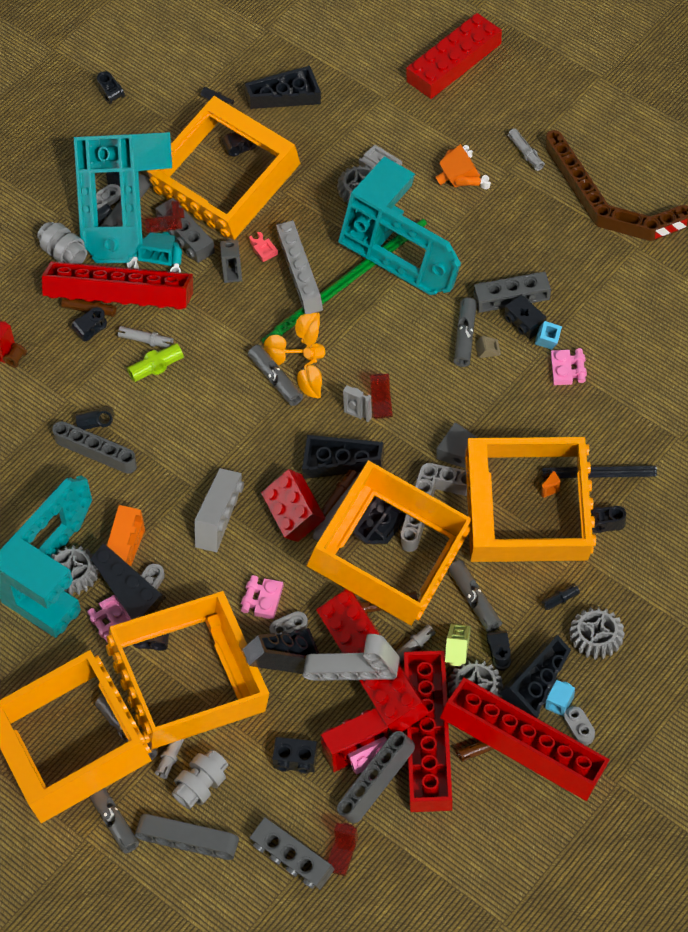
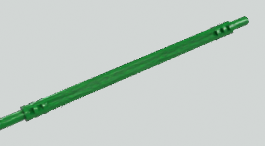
[261,219,427,344]

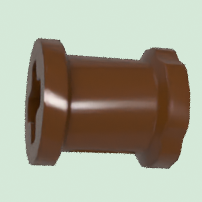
[3,343,27,368]

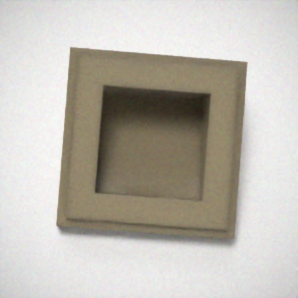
[476,336,501,358]

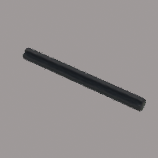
[542,465,657,478]

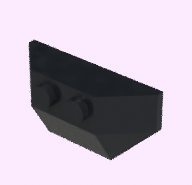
[352,474,407,544]

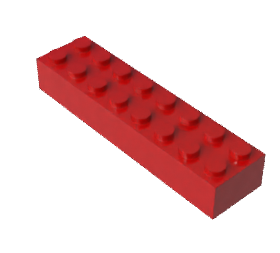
[42,261,193,310]
[316,589,430,733]
[404,650,453,812]
[440,677,610,801]

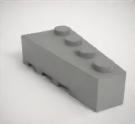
[195,468,244,553]

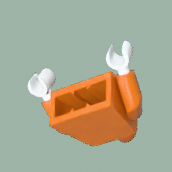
[435,144,491,189]

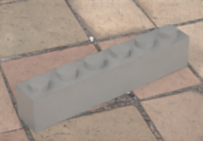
[276,220,323,314]

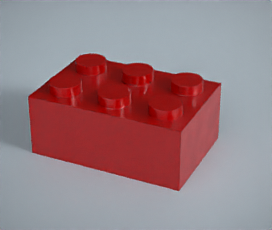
[261,469,326,542]
[321,708,388,772]

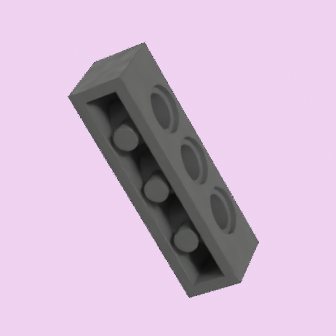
[156,198,215,263]
[474,272,551,313]
[250,817,335,890]

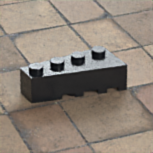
[302,435,384,479]
[91,543,166,619]
[243,628,319,674]
[499,635,571,718]

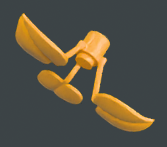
[264,312,325,398]

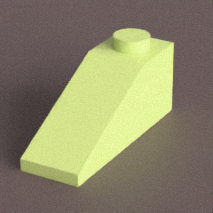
[445,624,471,666]

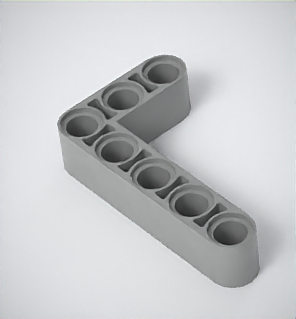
[401,463,467,552]
[303,634,400,681]

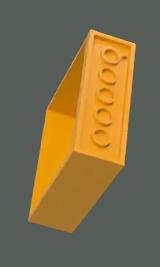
[147,96,301,240]
[465,437,596,562]
[307,460,472,626]
[106,591,269,750]
[0,650,152,823]

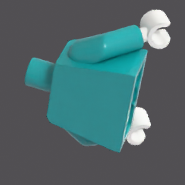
[127,232,182,273]

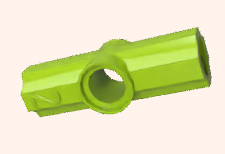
[127,343,184,382]

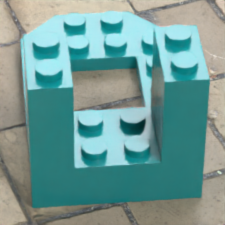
[74,132,172,263]
[338,156,461,295]
[0,475,92,638]

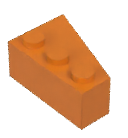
[107,505,145,566]

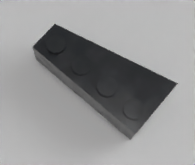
[245,66,321,109]

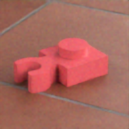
[249,232,278,262]

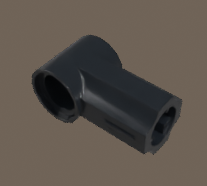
[75,406,115,430]

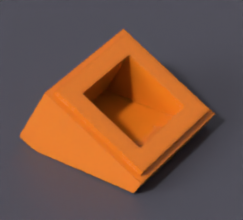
[541,471,561,498]

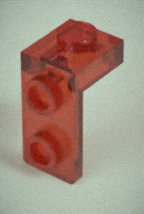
[145,201,185,233]
[370,373,393,419]
[328,823,358,876]

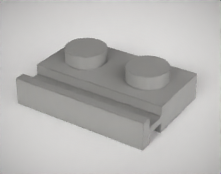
[359,145,402,168]
[343,385,372,422]

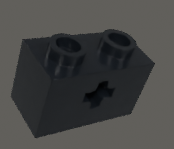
[505,295,546,339]

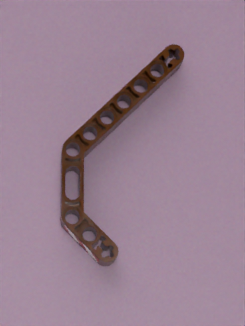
[546,130,688,241]

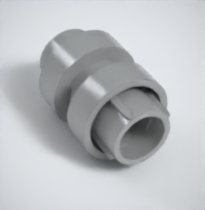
[37,222,87,264]
[172,749,228,809]

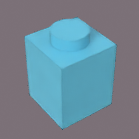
[535,321,562,350]
[545,680,575,717]

